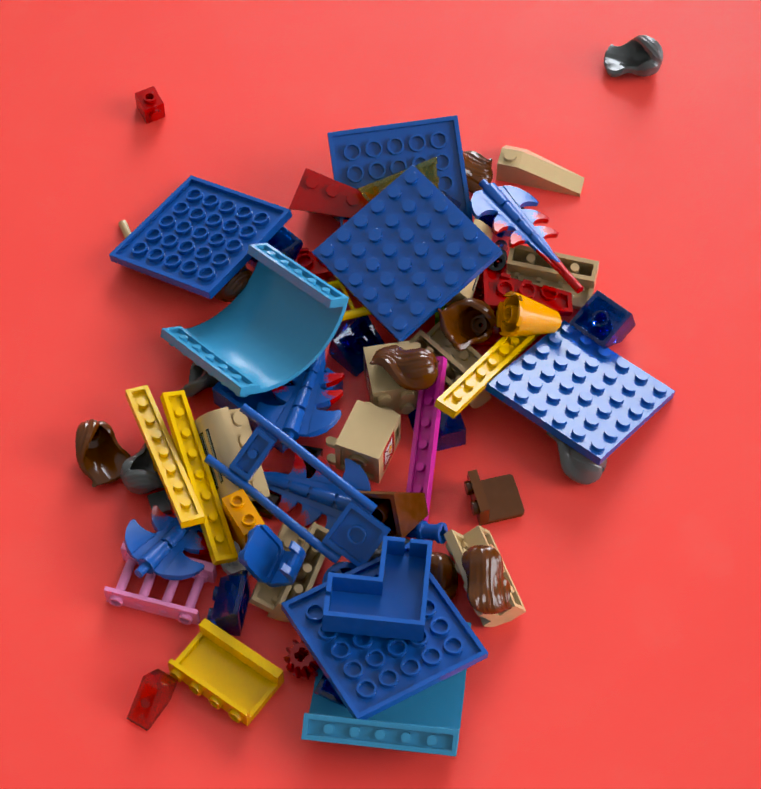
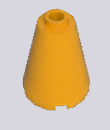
[496,291,562,337]

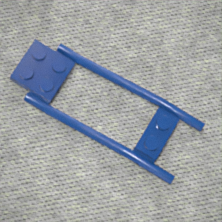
[204,403,391,567]

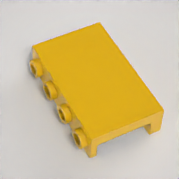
[168,618,284,726]

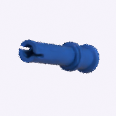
[405,521,448,544]

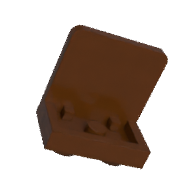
[464,469,524,526]

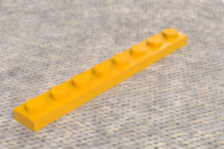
[434,334,541,419]
[125,385,205,529]
[160,390,238,565]

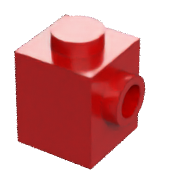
[135,86,166,124]

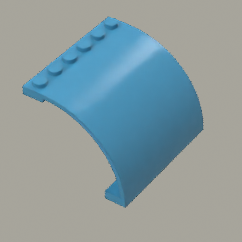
[160,243,349,397]
[301,622,471,756]

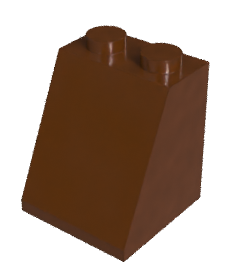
[359,491,429,538]

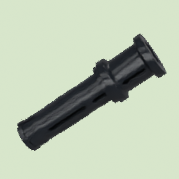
[488,240,508,271]

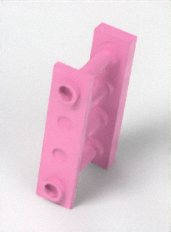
[104,541,217,625]

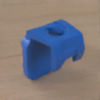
[238,524,306,587]

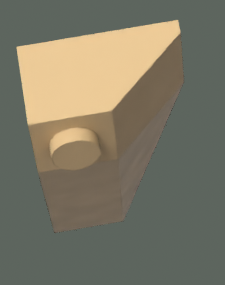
[496,145,585,197]

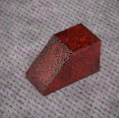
[126,668,178,731]

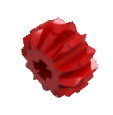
[283,639,321,680]

